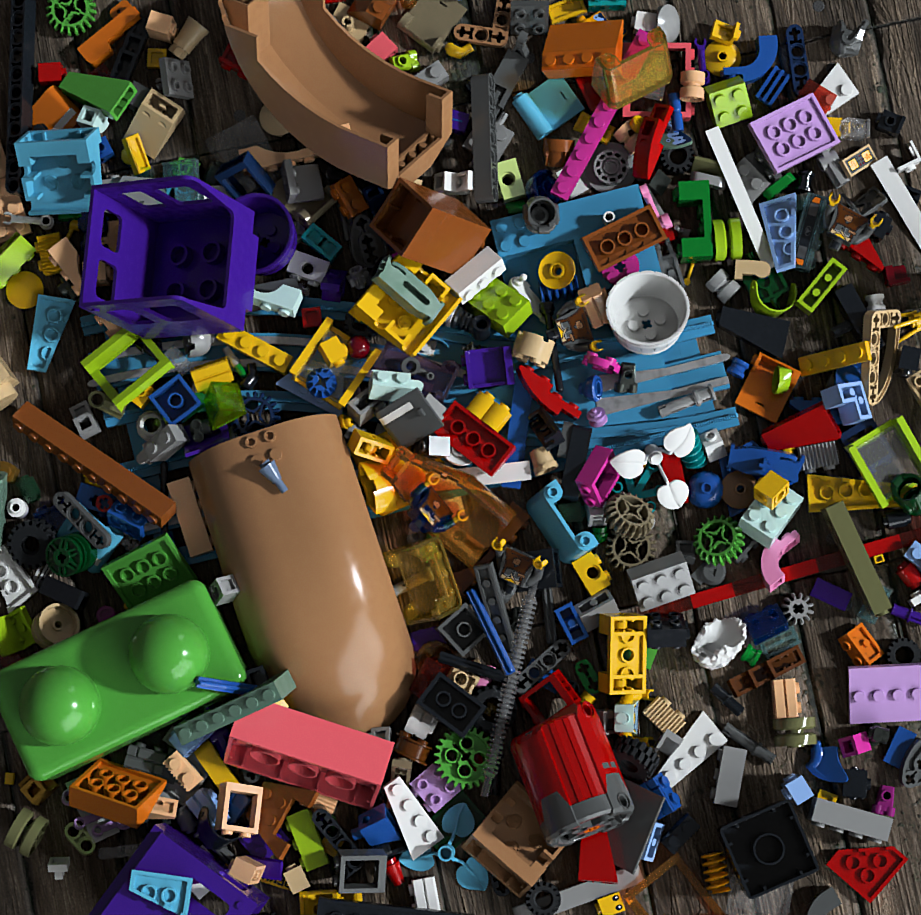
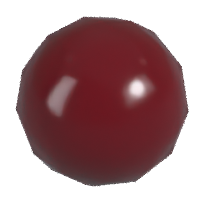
[346,335,371,359]

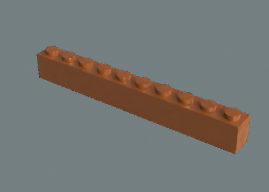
[12,401,176,528]

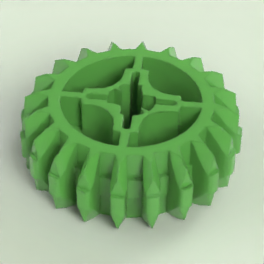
[45,0,97,36]
[693,515,745,566]

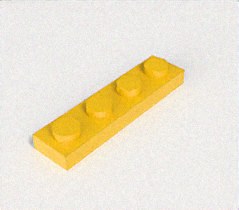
[798,341,872,377]

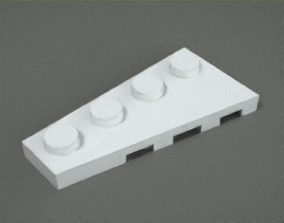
[383,775,444,861]

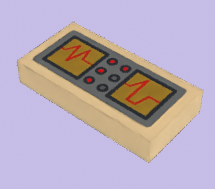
[839,144,878,179]

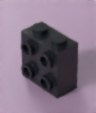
[644,611,690,649]

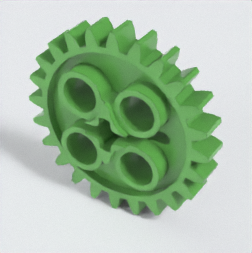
[433,727,497,790]

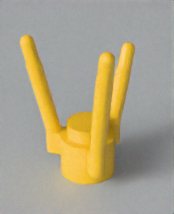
[893,310,921,343]

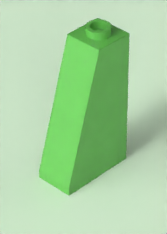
[58,72,138,122]

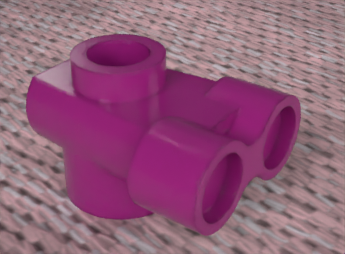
[871,784,896,817]

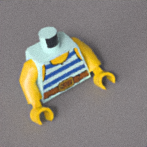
[614,689,654,748]

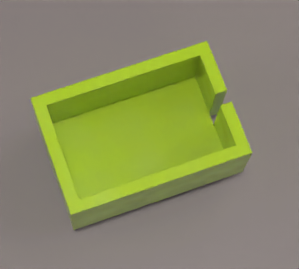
[464,278,533,339]

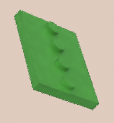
[101,532,198,609]

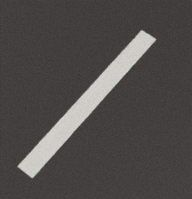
[705,126,775,269]

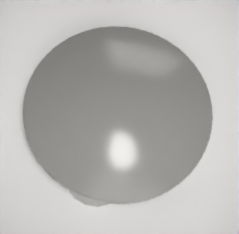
[654,4,680,42]

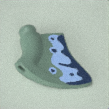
[660,120,693,150]

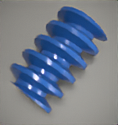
[538,274,579,302]

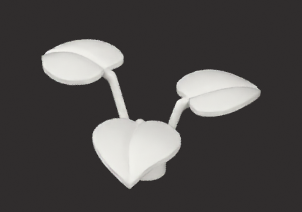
[609,423,695,509]

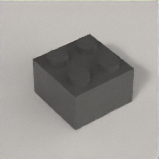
[434,602,486,657]

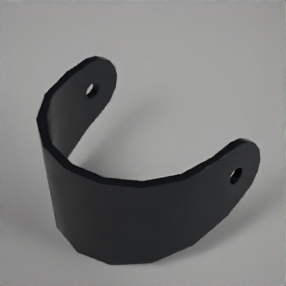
[197,806,244,850]

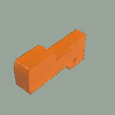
[77,0,141,68]

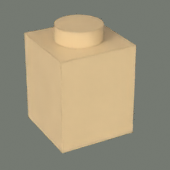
[283,863,311,895]

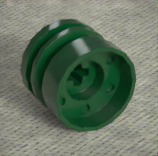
[45,531,97,577]

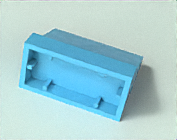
[14,127,102,216]

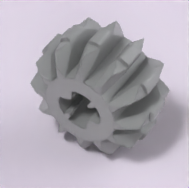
[781,593,814,625]

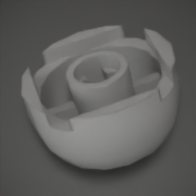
[183,334,215,358]

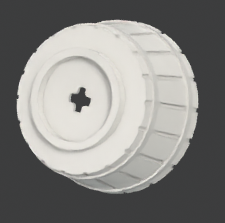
[606,270,690,355]

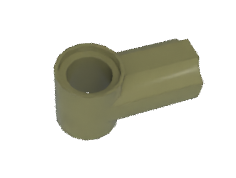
[88,391,128,420]

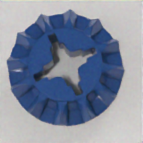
[306,367,337,398]

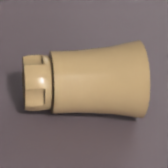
[168,16,210,60]

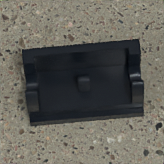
[528,405,565,452]

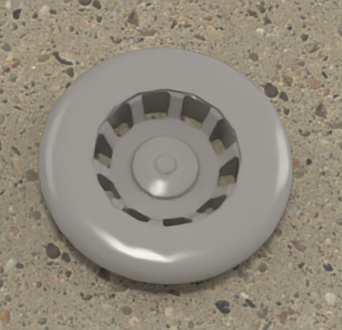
[584,142,635,193]

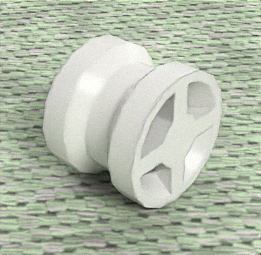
[865,294,886,311]

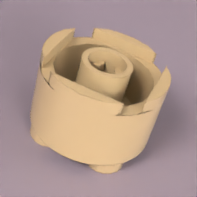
[511,330,555,369]

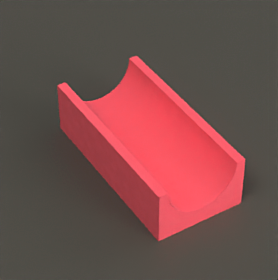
[223,703,395,810]

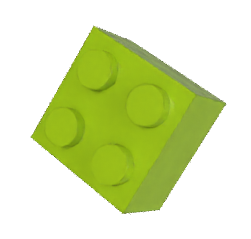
[703,76,753,128]

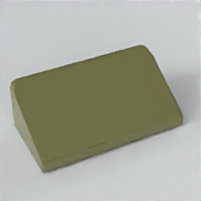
[691,156,725,179]

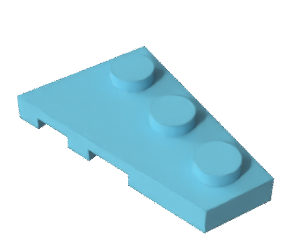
[129,869,193,915]

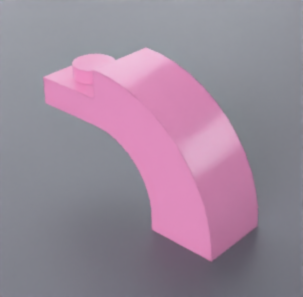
[761,530,800,593]

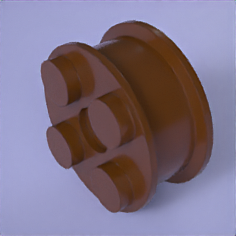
[392,730,435,766]

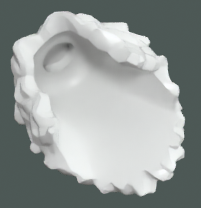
[691,617,747,671]

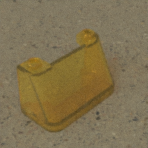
[591,26,673,109]
[382,537,462,625]

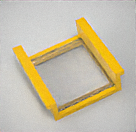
[289,316,382,410]

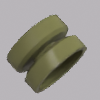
[772,717,817,748]
[4,807,49,858]

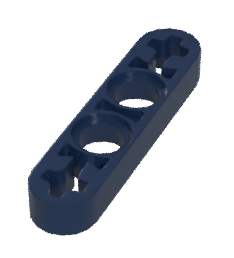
[785,24,811,98]

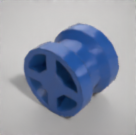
[726,357,750,379]

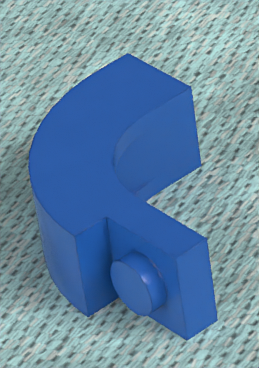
[720,35,778,85]

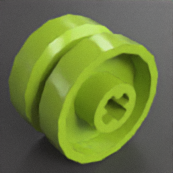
[711,218,743,262]

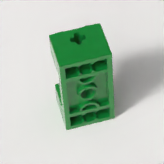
[672,180,713,264]

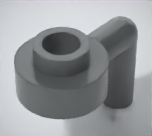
[400,357,434,380]

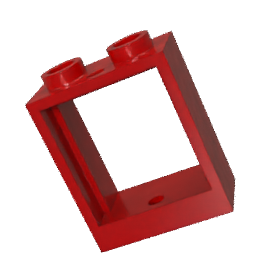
[518,669,581,725]

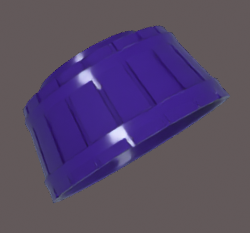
[235,193,297,276]

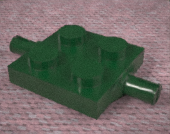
[742,252,790,310]

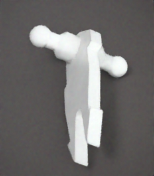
[508,274,554,325]

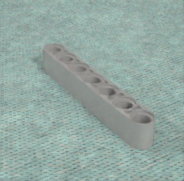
[512,865,644,915]

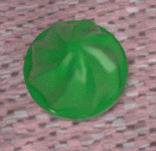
[590,526,609,543]

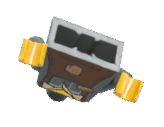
[823,191,883,252]
[545,293,603,353]
[491,537,548,595]

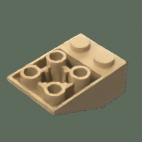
[123,88,186,160]

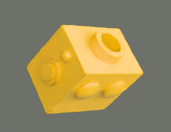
[754,470,789,510]

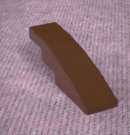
[726,645,806,698]

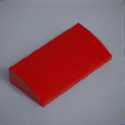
[433,400,516,477]

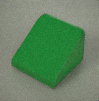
[505,199,525,216]

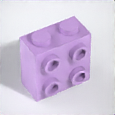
[410,759,461,813]

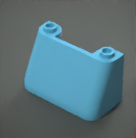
[526,479,599,564]

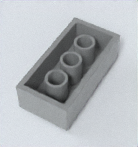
[807,796,893,844]

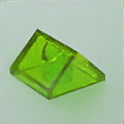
[204,382,247,431]

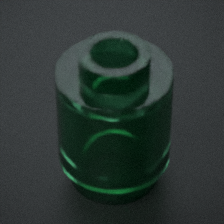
[16,474,42,504]

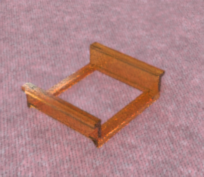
[623,852,727,915]

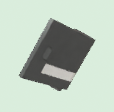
[373,387,444,451]

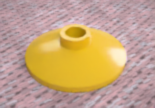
[705,41,741,77]
[538,251,575,290]

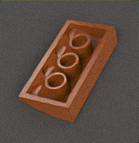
[580,204,667,272]

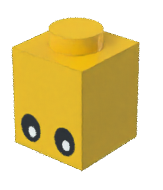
[594,891,625,915]

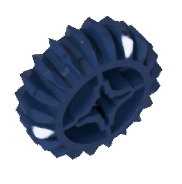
[228,391,281,437]

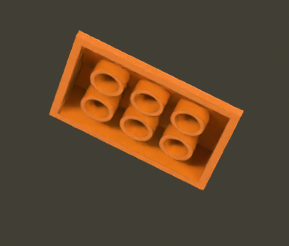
[541,19,624,79]
[69,758,167,829]

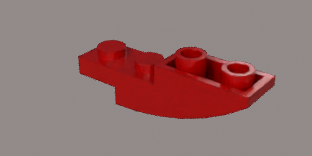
[632,103,674,180]
[516,364,582,421]

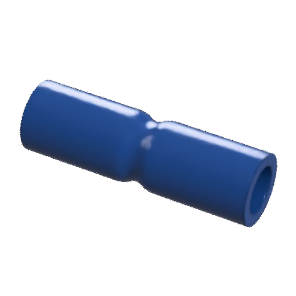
[668,92,684,133]

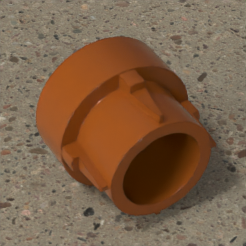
[542,138,575,167]

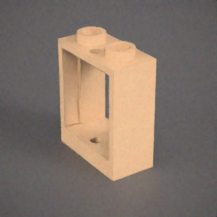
[214,782,263,838]

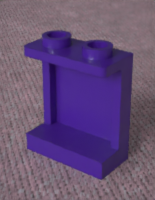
[461,345,515,389]

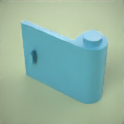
[512,78,585,141]

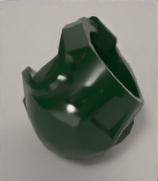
[890,473,921,516]

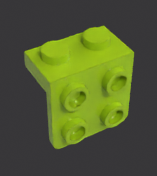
[0,605,36,657]

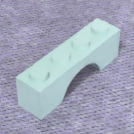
[253,284,303,318]

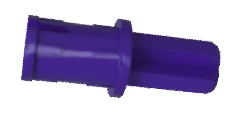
[890,603,921,626]

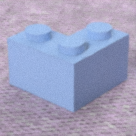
[820,381,872,426]

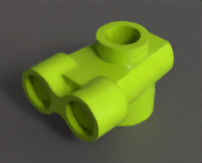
[388,50,420,73]

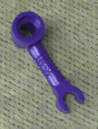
[693,38,710,88]

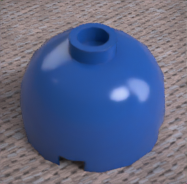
[687,471,723,509]

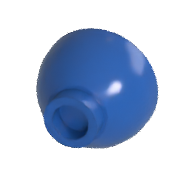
[578,375,603,402]

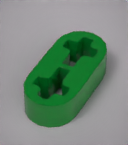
[762,172,796,201]
[575,660,599,694]

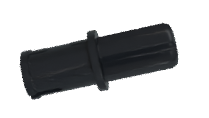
[709,683,744,716]

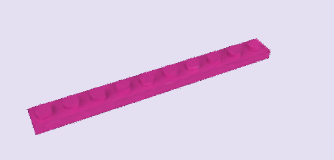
[550,29,656,202]

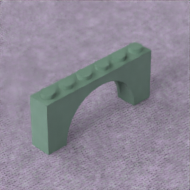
[173,670,297,745]

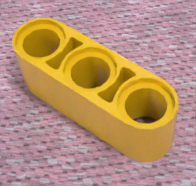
[193,740,240,789]

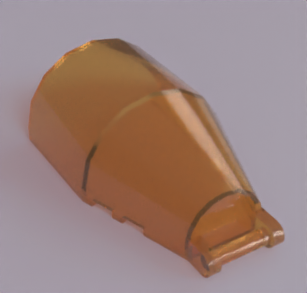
[380,445,518,569]

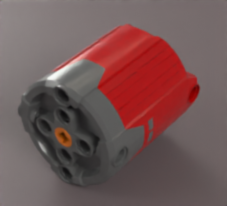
[511,701,634,848]

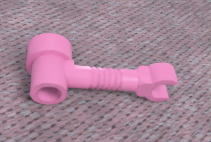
[639,183,673,229]

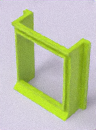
[80,328,175,413]

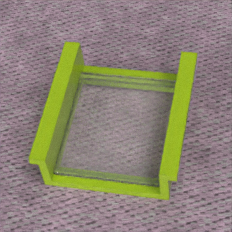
[844,415,921,509]

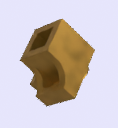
[18,775,60,806]

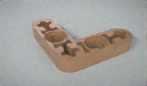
[454,0,511,48]

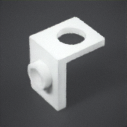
[896,140,921,174]

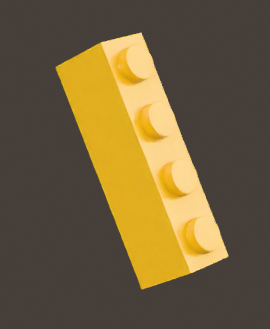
[216,331,295,376]

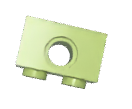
[498,158,526,203]

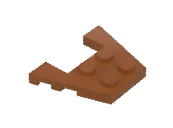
[246,781,320,860]

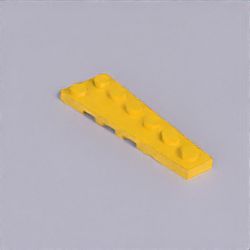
[806,474,916,513]

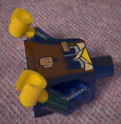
[407,473,469,533]

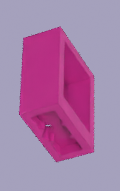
[575,445,620,508]

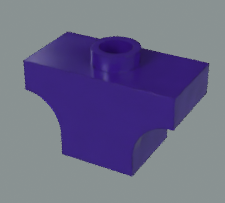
[320,268,348,303]

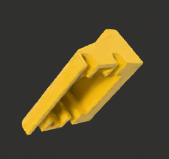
[348,254,463,357]

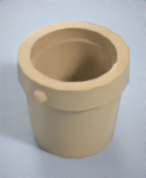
[529,446,558,476]

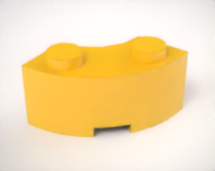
[358,460,398,514]

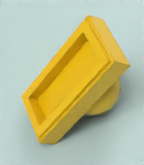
[121,133,151,176]

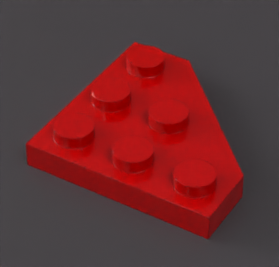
[825,846,908,904]

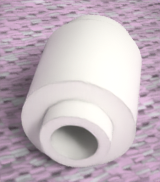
[7,498,29,519]

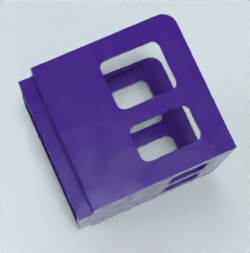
[79,175,259,339]
[89,823,270,915]

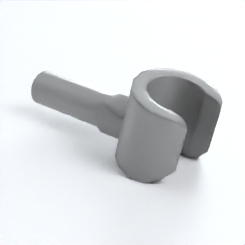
[674,225,692,239]

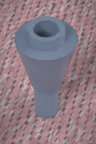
[259,459,288,494]

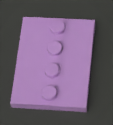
[747,93,841,175]
[848,663,921,724]

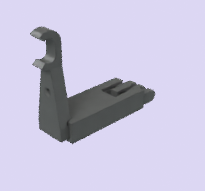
[493,30,530,118]

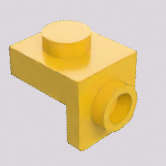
[709,20,741,47]

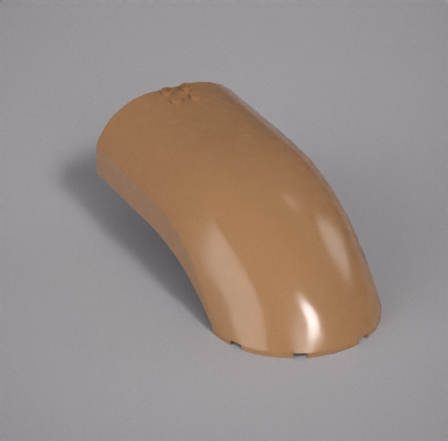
[188,414,416,733]

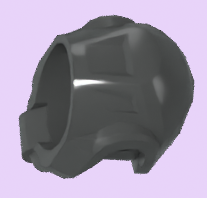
[829,19,869,58]
[522,196,560,234]

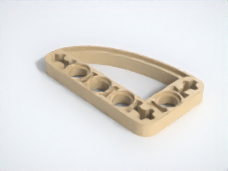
[861,309,901,406]

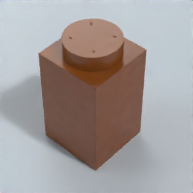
[369,177,491,274]

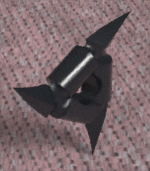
[133,338,163,363]

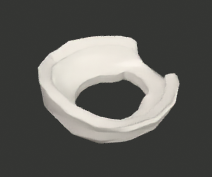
[136,411,166,441]

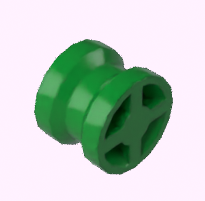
[739,643,762,668]

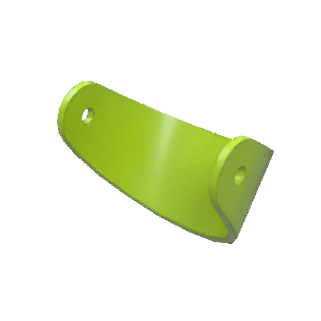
[750,280,797,318]

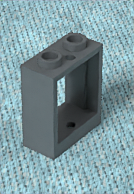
[332,849,387,894]

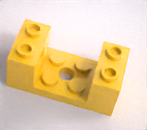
[598,613,647,695]

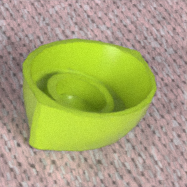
[772,366,792,394]

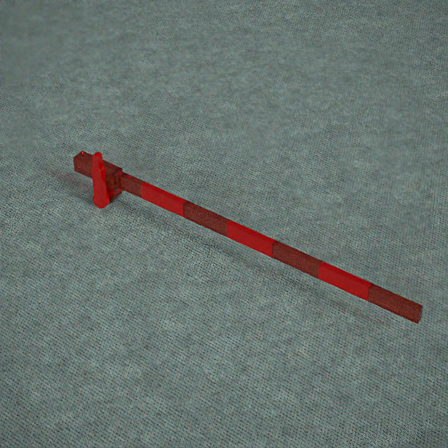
[648,527,921,614]

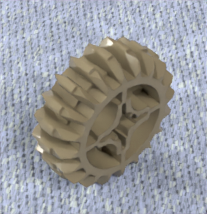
[603,491,655,540]
[605,530,657,572]

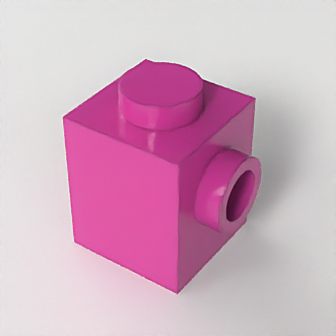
[838,731,872,758]

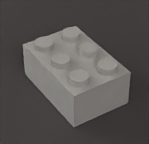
[626,551,695,612]

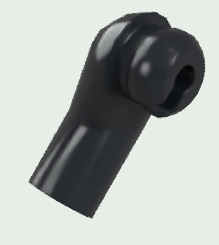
[240,363,259,390]

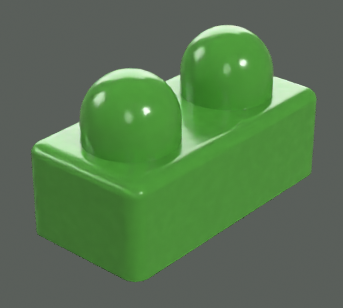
[0,580,249,781]

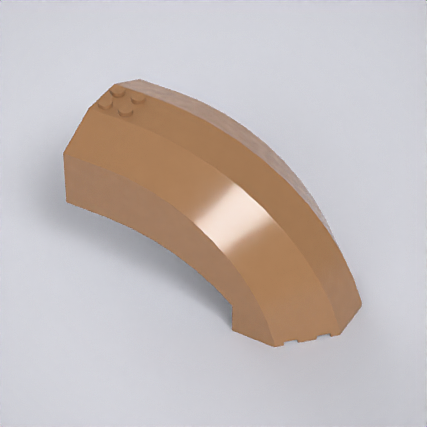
[217,0,453,189]

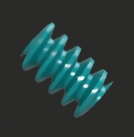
[681,427,708,469]

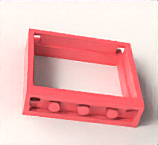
[622,42,695,122]

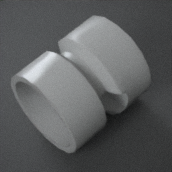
[705,268,741,304]

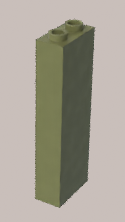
[820,501,892,617]

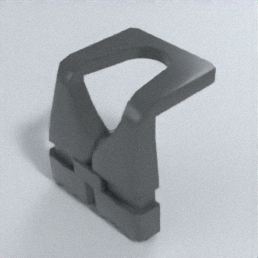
[841,186,888,217]

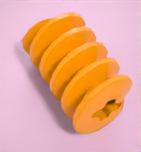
[701,852,731,894]

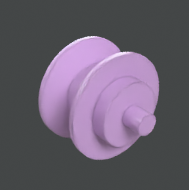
[587,407,608,428]

